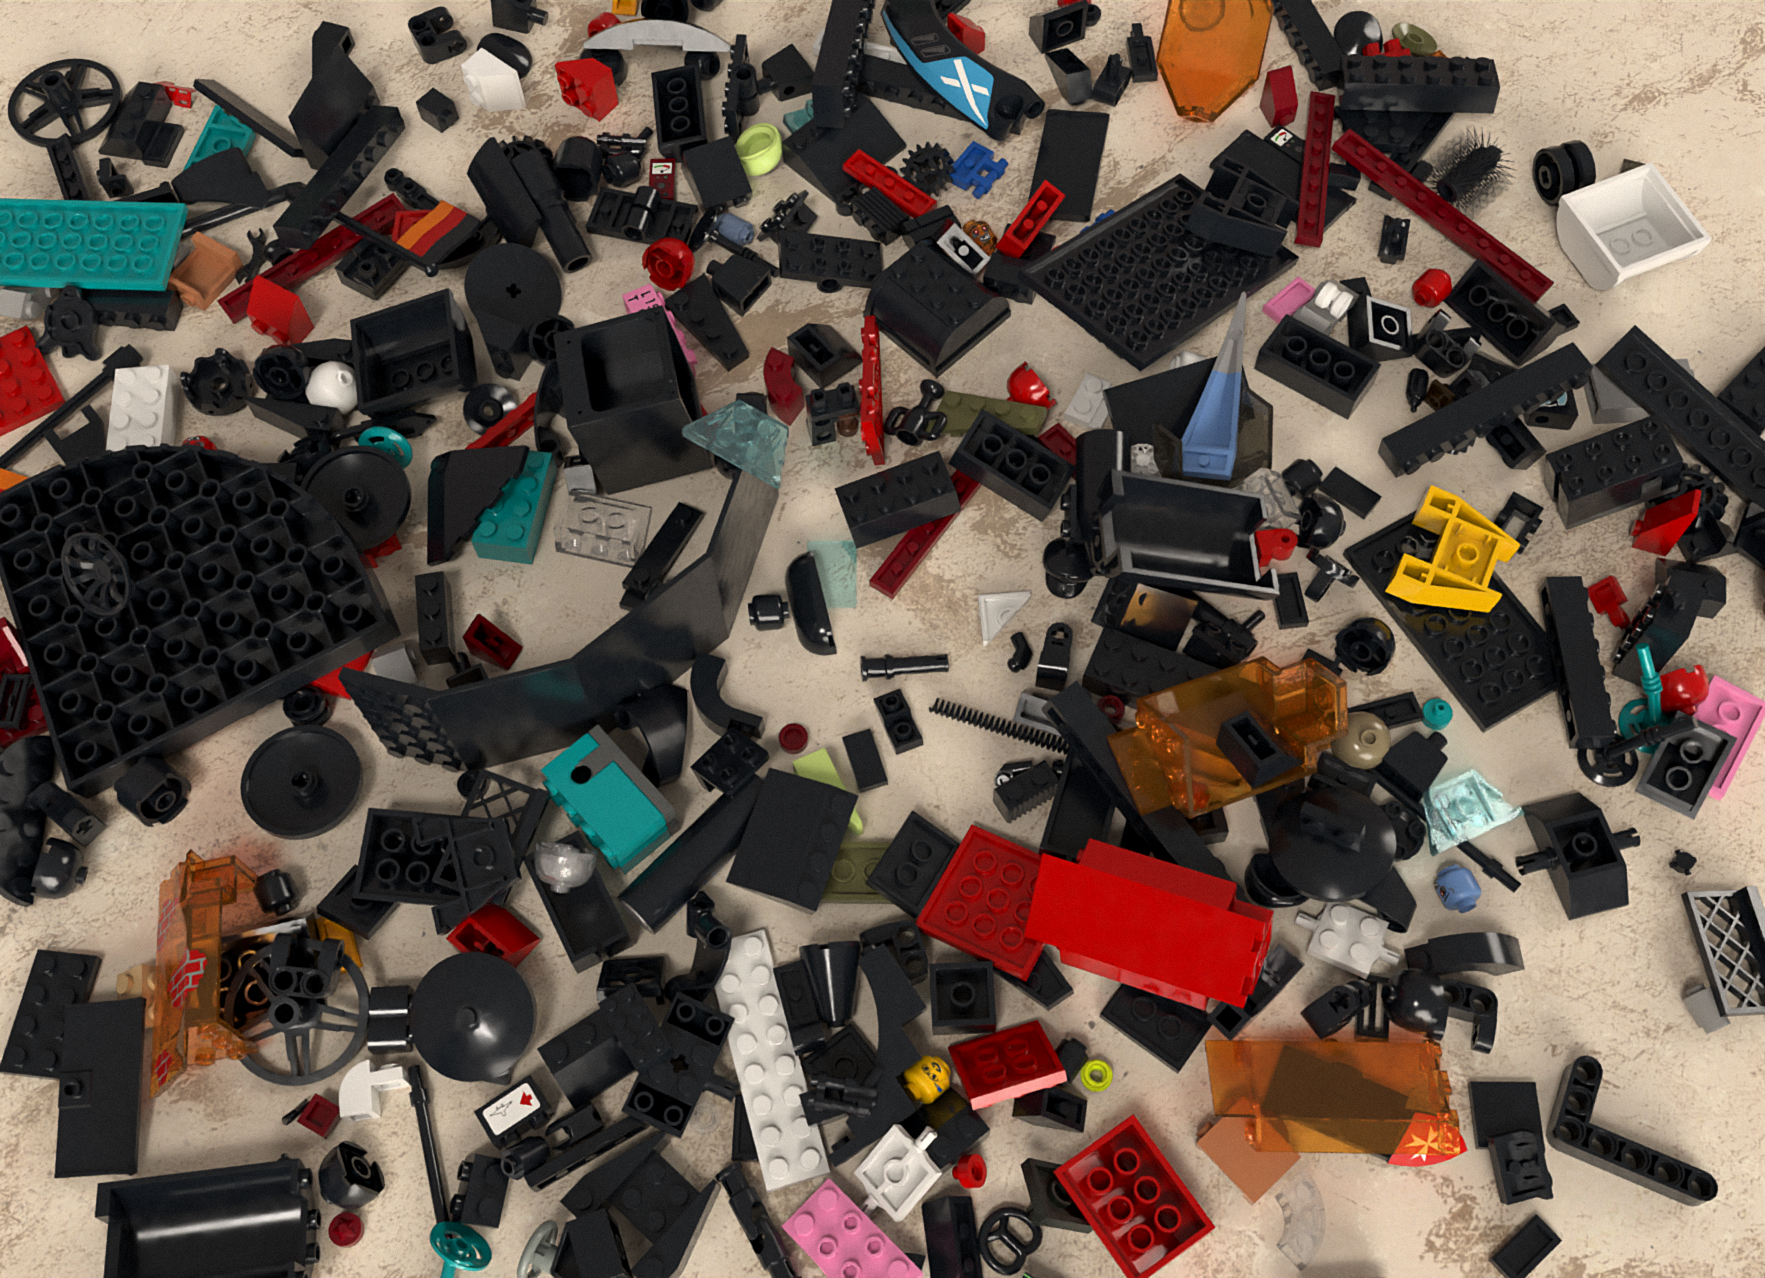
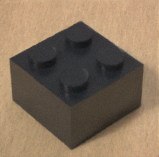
[929,961,996,1036]

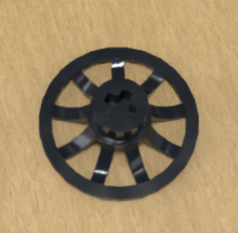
[61,531,131,616]

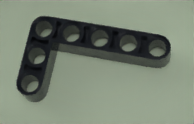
[1546,1055,1718,1207]

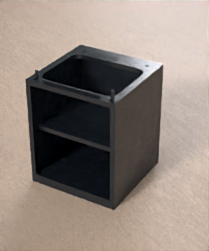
[553,305,713,495]

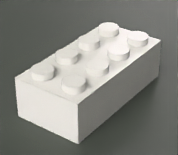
[106,365,181,452]

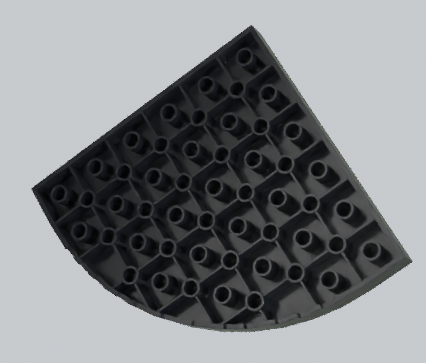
[0,443,402,799]

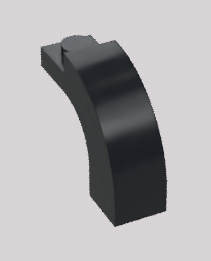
[690,651,765,739]
[1404,932,1525,976]
[1206,942,1306,1041]

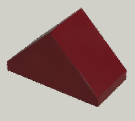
[462,614,523,671]

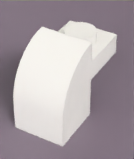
[339,1060,411,1123]

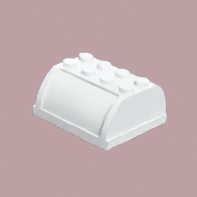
[1557,162,1712,290]

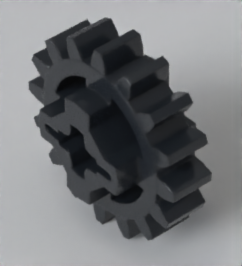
[900,142,956,197]

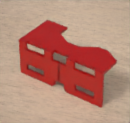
[154,81,196,109]

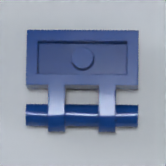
[950,141,1008,199]

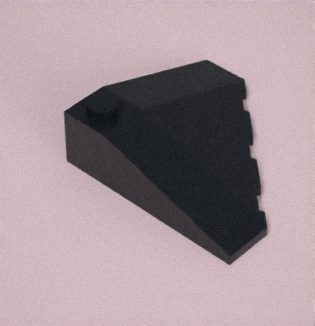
[427,445,530,567]

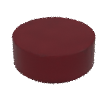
[779,723,808,754]

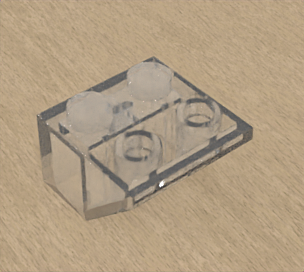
[1233,467,1302,533]

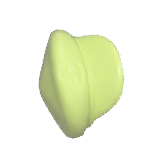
[735,123,782,176]

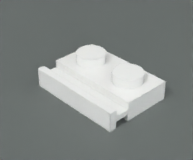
[1064,373,1114,430]

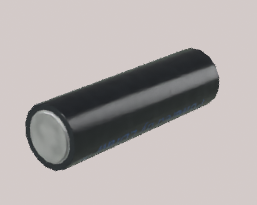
[617,774,765,935]

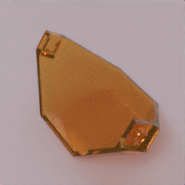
[1156,0,1274,123]

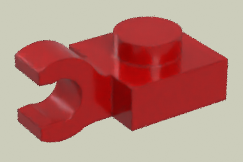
[1587,575,1631,629]

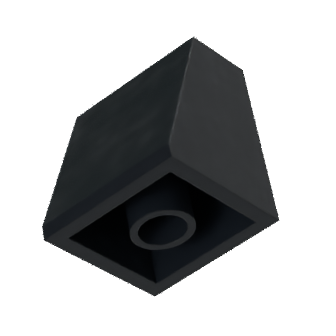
[681,136,753,215]

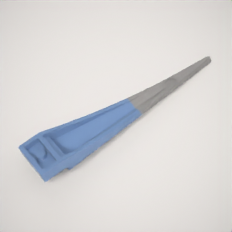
[1174,292,1246,480]

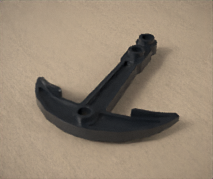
[384,168,502,270]

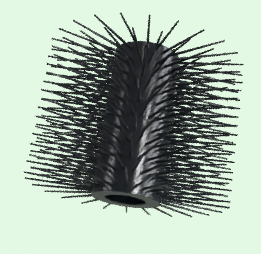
[1418,126,1516,220]

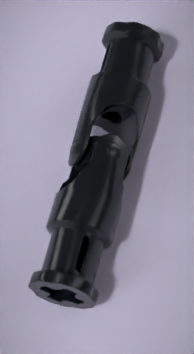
[715,1162,802,1278]

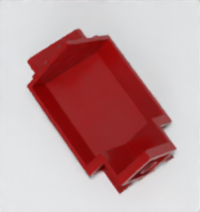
[1024,838,1274,1010]

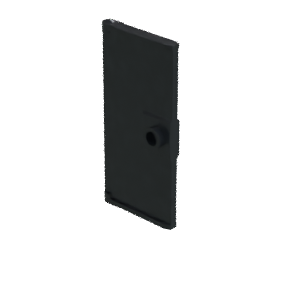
[1028,109,1110,222]
[1209,129,1357,233]
[1102,356,1258,450]
[54,997,147,1179]

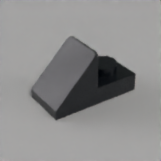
[1676,519,1739,564]

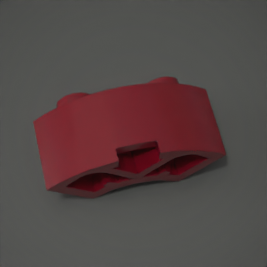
[763,347,805,426]

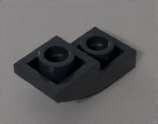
[873,689,924,755]

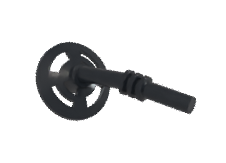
[688,206,780,278]
[1577,716,1698,787]

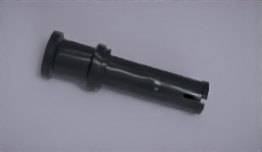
[860,654,949,682]

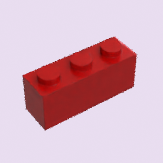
[995,179,1066,259]

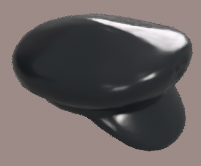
[1333,11,1383,56]
[477,33,533,80]
[1042,537,1095,599]
[1244,853,1310,908]

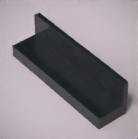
[921,1196,983,1278]

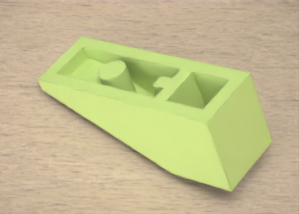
[791,747,863,836]

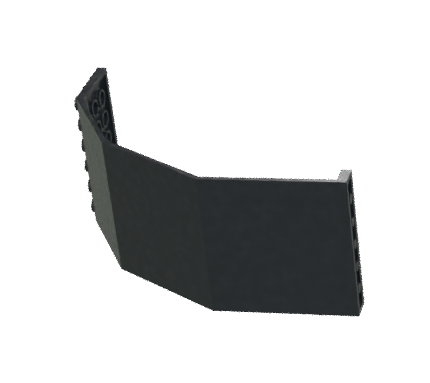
[338,398,779,773]

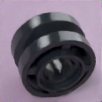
[283,685,331,726]

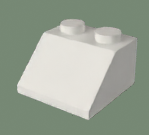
[461,48,526,112]

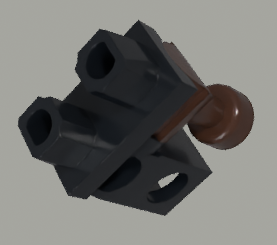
[805,382,860,446]

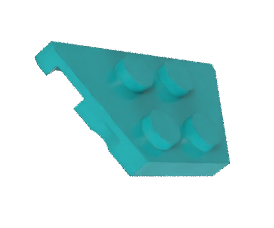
[182,105,256,172]

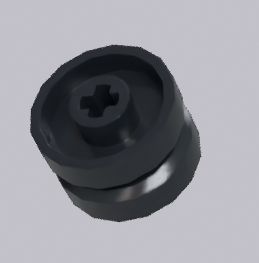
[1532,140,1596,205]

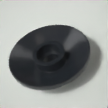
[463,383,517,436]

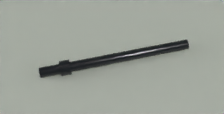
[1368,767,1521,893]
[408,1065,453,1239]

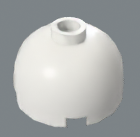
[305,361,358,416]

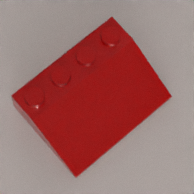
[1053,1114,1216,1278]

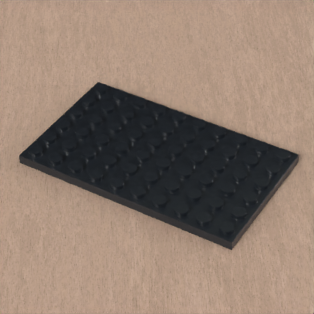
[1017,173,1299,372]

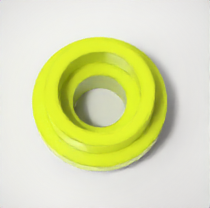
[1080,1059,1113,1092]

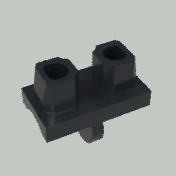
[1377,215,1411,265]

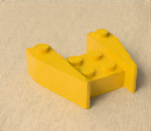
[1385,485,1520,613]

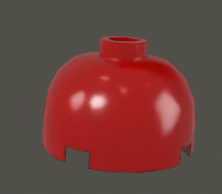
[642,237,695,291]
[1006,361,1057,411]
[1660,665,1709,715]

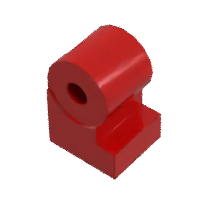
[1254,528,1298,568]

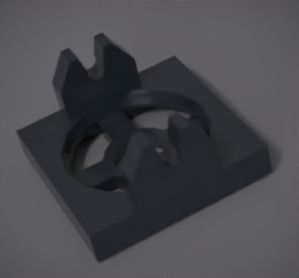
[596,956,666,1005]

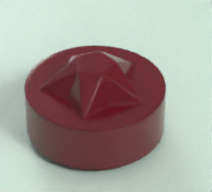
[328,1212,364,1248]

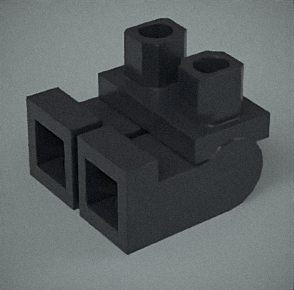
[335,238,406,300]

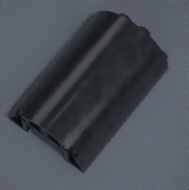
[1090,469,1280,601]
[95,1158,321,1278]

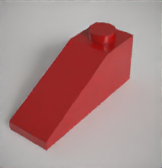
[1630,489,1702,557]

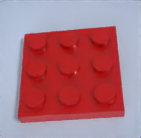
[948,1020,1067,1110]

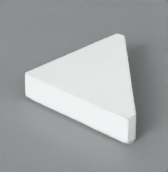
[978,591,1031,646]

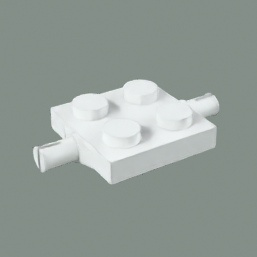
[1295,902,1401,979]
[854,1124,943,1222]

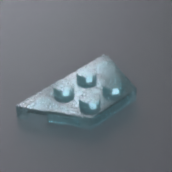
[682,400,789,489]
[1422,770,1524,857]

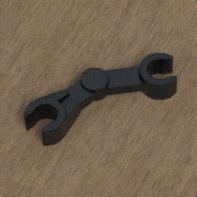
[235,228,267,285]

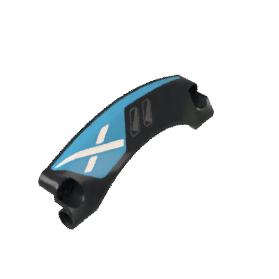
[880,0,1045,141]

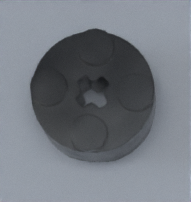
[114,755,191,827]

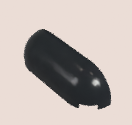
[785,551,837,656]

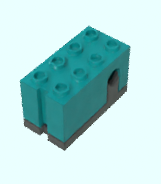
[541,725,681,875]

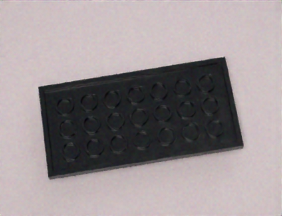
[1343,510,1557,733]

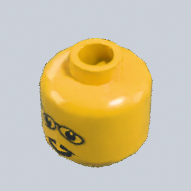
[903,1055,951,1104]

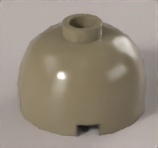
[1328,711,1391,770]

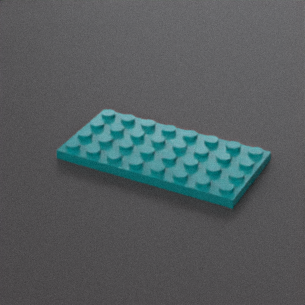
[0,198,188,291]

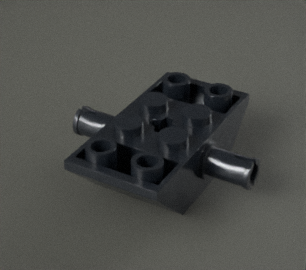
[1515,792,1641,921]
[615,991,740,1139]

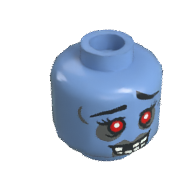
[1434,865,1482,913]

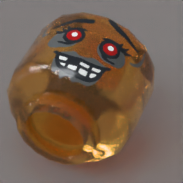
[963,220,997,256]

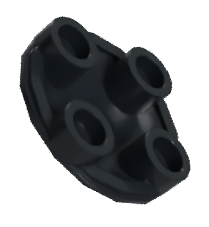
[1379,801,1427,862]

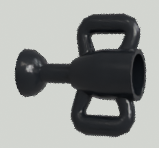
[883,379,947,446]

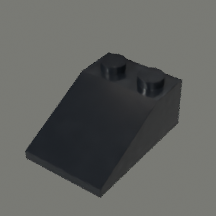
[1635,710,1738,820]

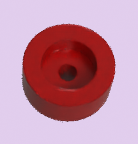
[952,1154,987,1189]

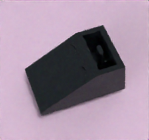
[1091,579,1199,652]

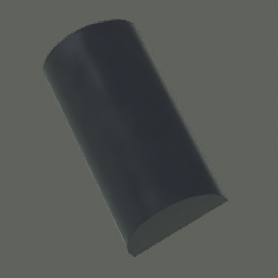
[651,63,708,163]

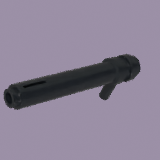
[1173,588,1265,654]

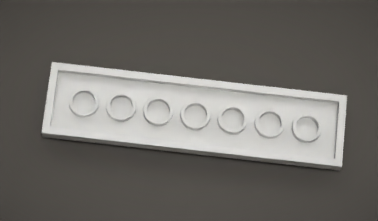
[704,929,830,1193]

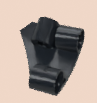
[171,147,270,210]
[534,358,566,468]
[613,684,688,788]
[1357,865,1417,933]
[664,890,732,1003]

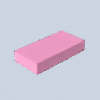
[1262,276,1316,324]

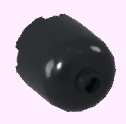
[550,136,604,202]

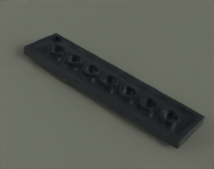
[1595,325,1765,511]

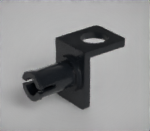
[445,652,489,689]

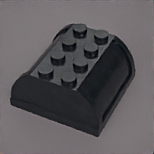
[863,240,1011,378]
[350,288,478,420]

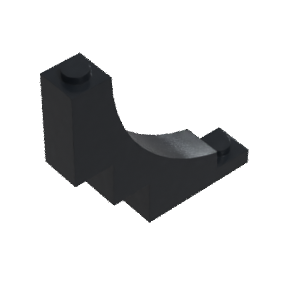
[828,943,927,1168]

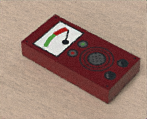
[649,158,676,201]

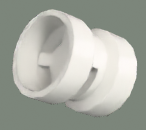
[1315,282,1353,319]

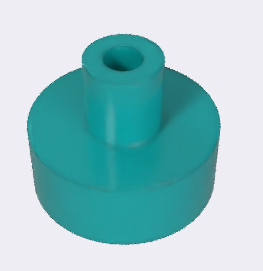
[1422,699,1453,730]

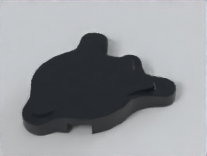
[35,285,102,361]

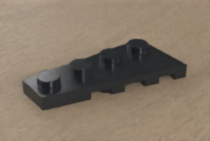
[664,273,749,372]

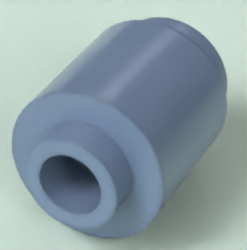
[716,213,754,247]

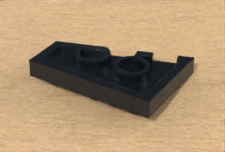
[970,949,1074,1011]

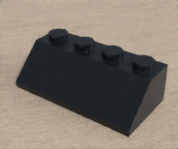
[1444,258,1566,366]

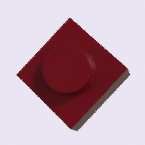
[296,1093,341,1139]

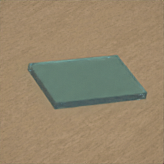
[806,541,857,608]

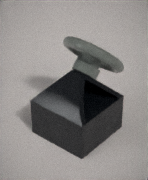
[517,1208,633,1278]

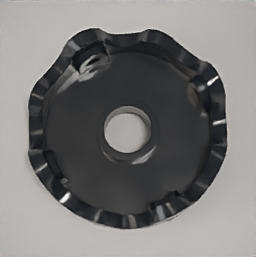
[180,348,254,416]

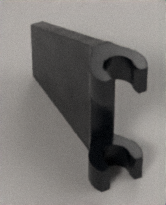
[42,404,106,465]

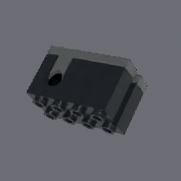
[1544,413,1684,530]

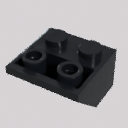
[787,323,863,389]
[1215,710,1303,789]

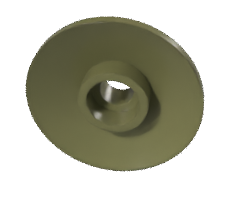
[1392,23,1437,56]

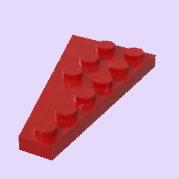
[859,315,885,466]

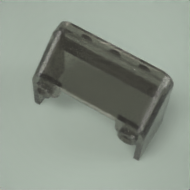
[1153,387,1273,490]

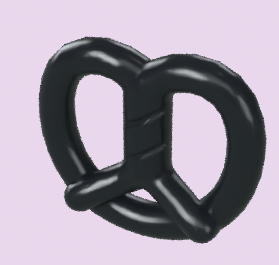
[977,1206,1043,1276]

